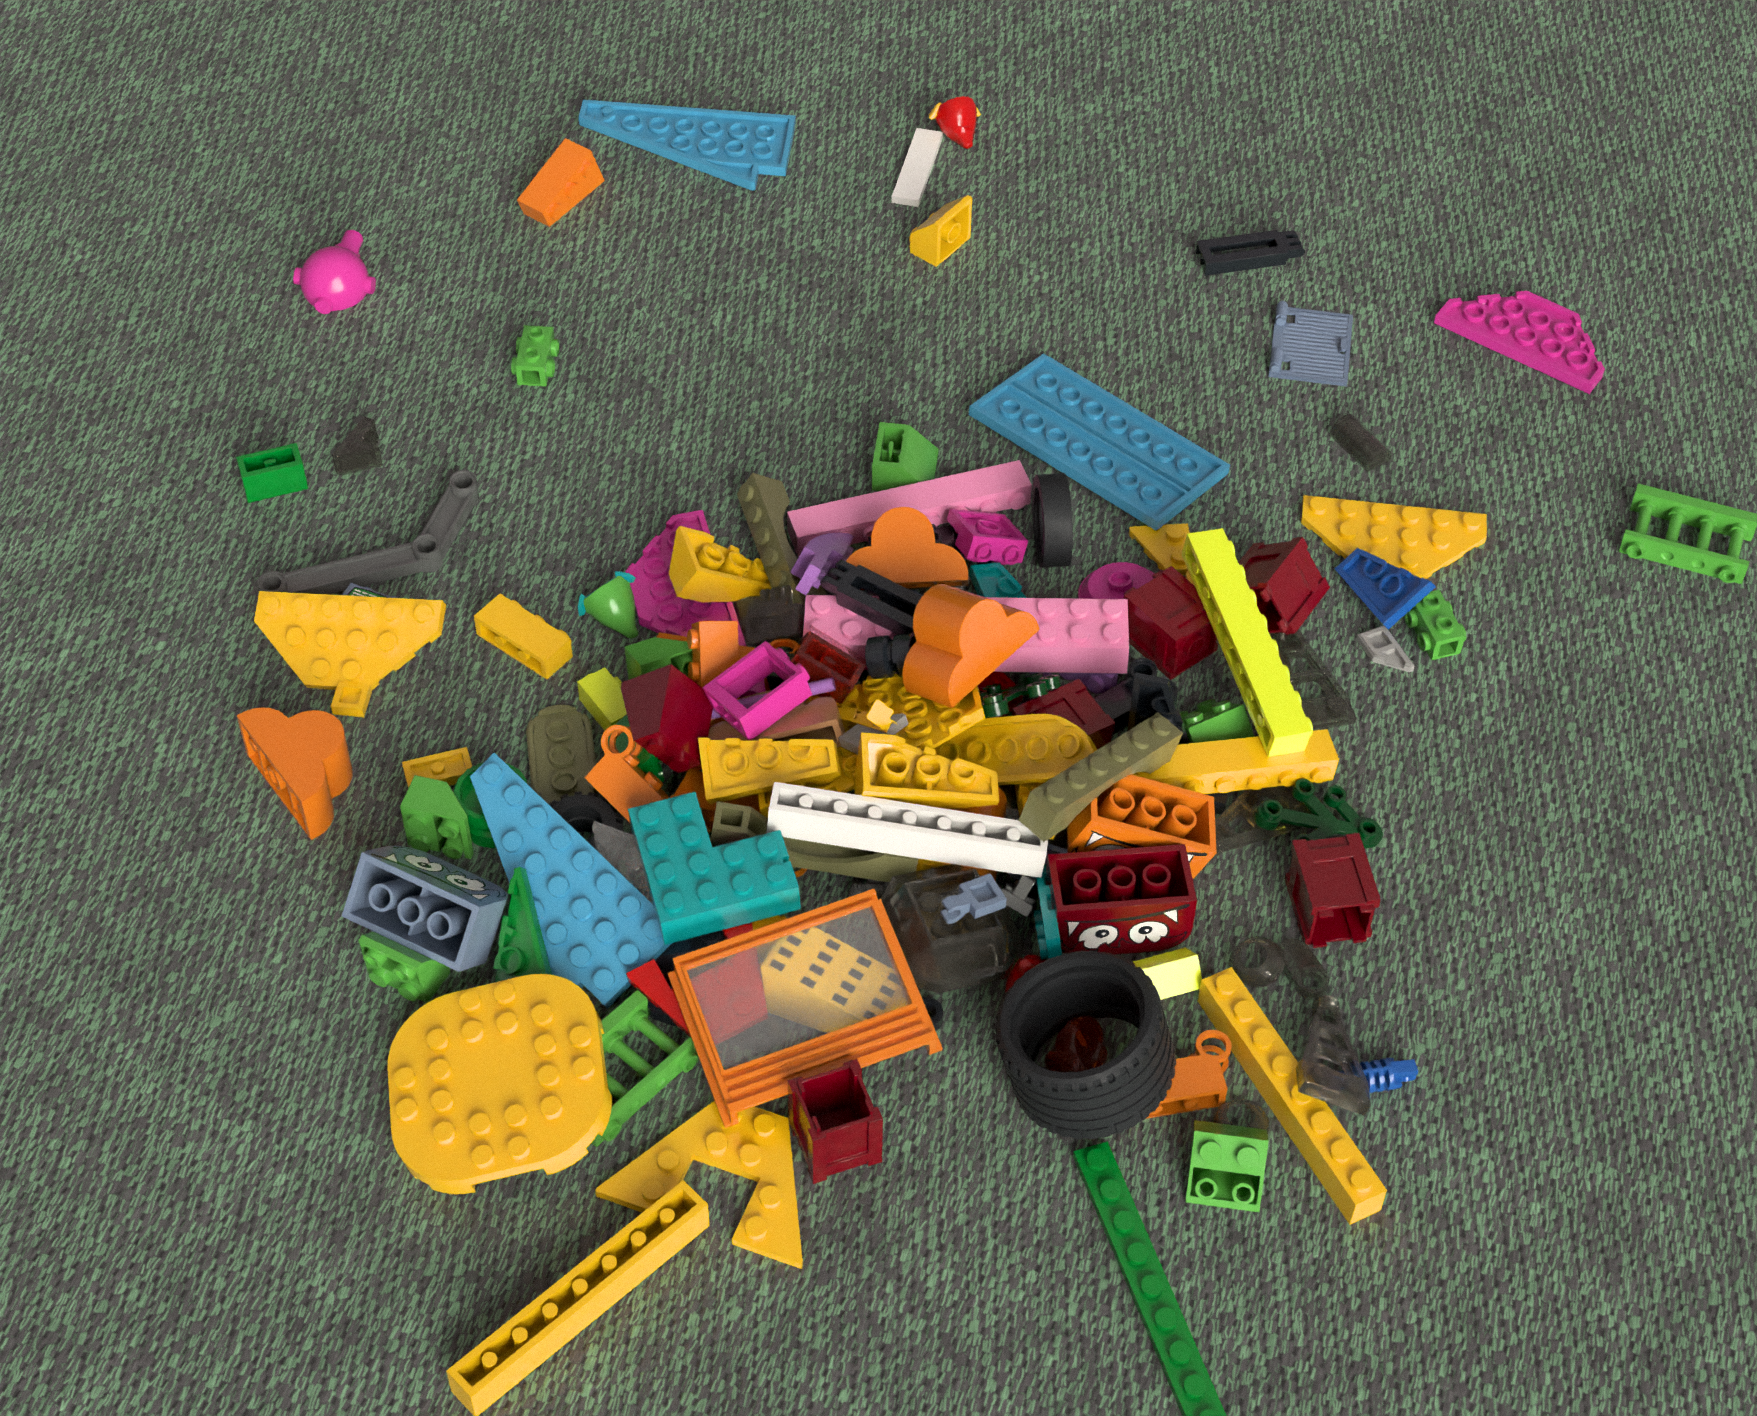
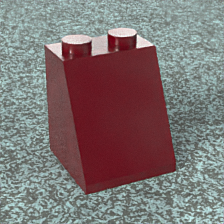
[621,664,713,773]

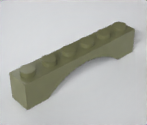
[737,473,826,629]
[1018,713,1183,842]
[711,801,918,886]

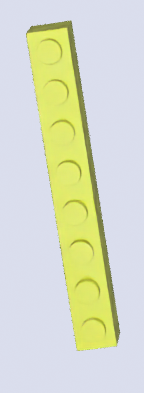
[1181,528,1313,757]

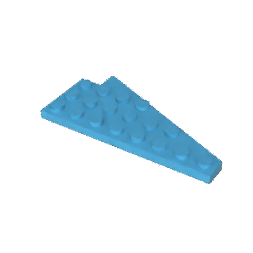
[470,753,672,1009]

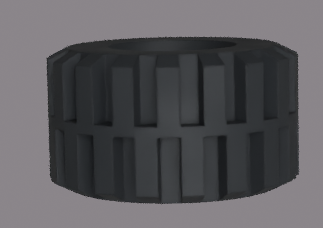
[549,791,625,869]

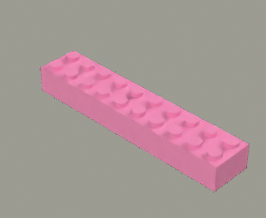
[803,595,1129,674]

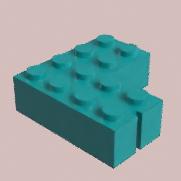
[628,792,801,945]

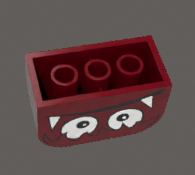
[1045,844,1197,955]

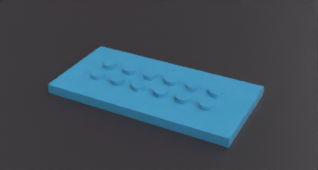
[968,353,1230,531]

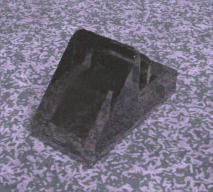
[332,416,383,476]

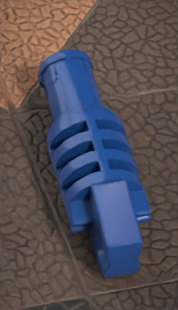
[1317,1058,1418,1096]

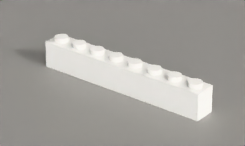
[767,782,1048,878]

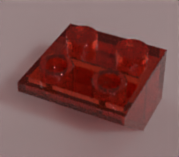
[790,625,866,707]

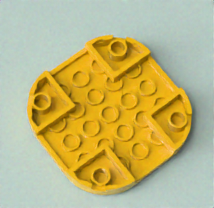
[388,974,612,1194]

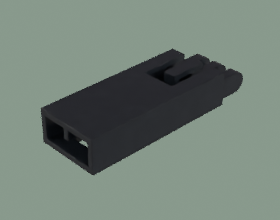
[1195,230,1305,276]
[820,560,922,634]

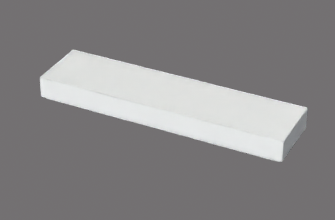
[892,128,943,207]

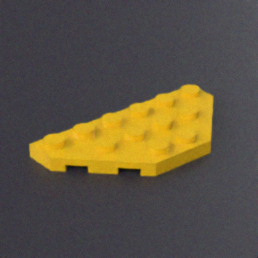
[1301,495,1487,579]
[254,591,446,690]

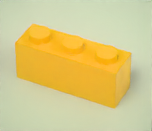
[474,594,573,679]

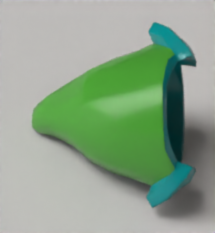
[578,571,638,638]

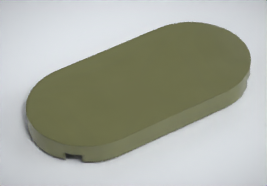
[526,704,597,804]

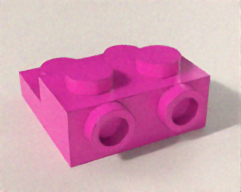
[947,509,1028,565]

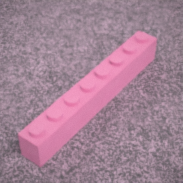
[787,460,1032,556]

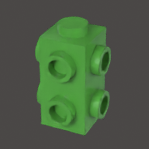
[511,325,559,386]
[1404,589,1466,660]

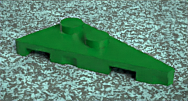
[493,867,552,982]

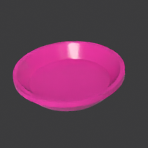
[1078,562,1154,599]

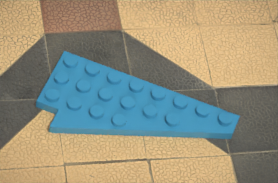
[579,100,796,191]

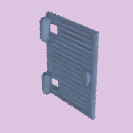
[1268,301,1353,387]

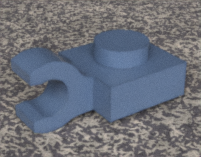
[940,874,1007,924]

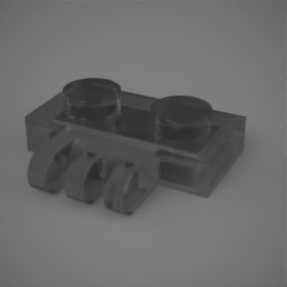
[745,585,805,645]

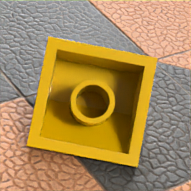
[909,195,972,267]

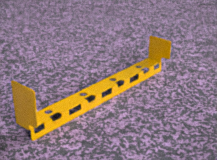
[808,696,898,733]

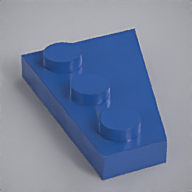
[1335,548,1436,630]

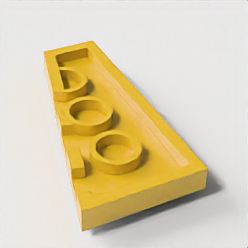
[698,738,841,804]

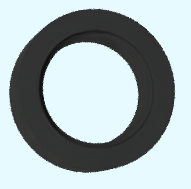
[1032,473,1073,568]

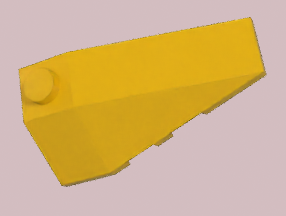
[669,526,776,603]
[854,732,999,809]

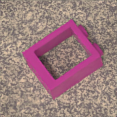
[703,641,812,741]

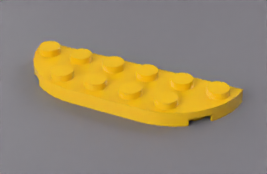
[935,714,1097,785]

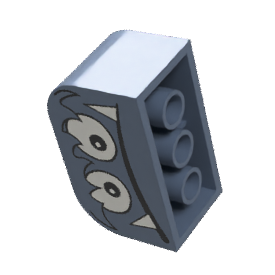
[342,846,508,972]

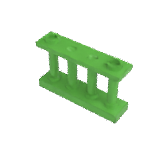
[1619,483,1757,584]
[592,990,698,1147]

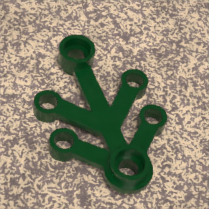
[979,672,1061,718]
[1254,779,1383,849]

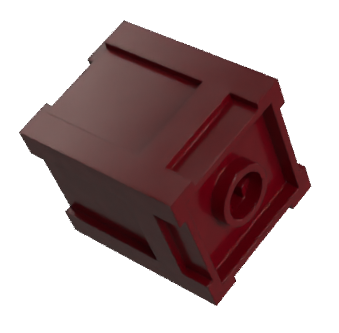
[1238,537,1330,634]
[1124,566,1218,680]
[1012,679,1115,750]
[1284,833,1381,948]
[788,1059,883,1184]

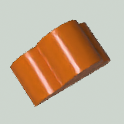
[846,507,968,590]
[902,584,1040,708]
[237,707,353,840]

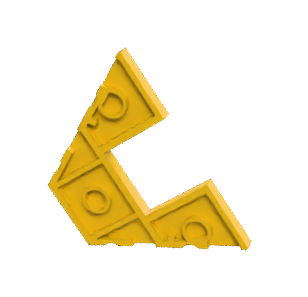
[595,1101,803,1269]

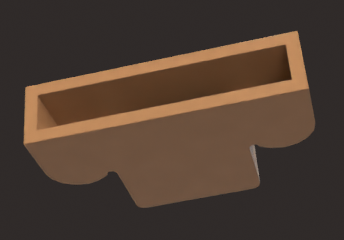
[708,690,845,748]

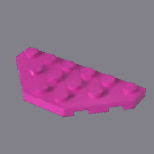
[1434,291,1605,394]
[625,510,746,646]

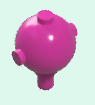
[293,230,376,314]

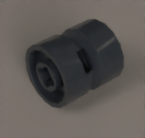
[865,633,917,679]

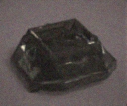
[869,864,1024,993]

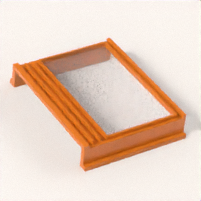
[668,888,943,1128]

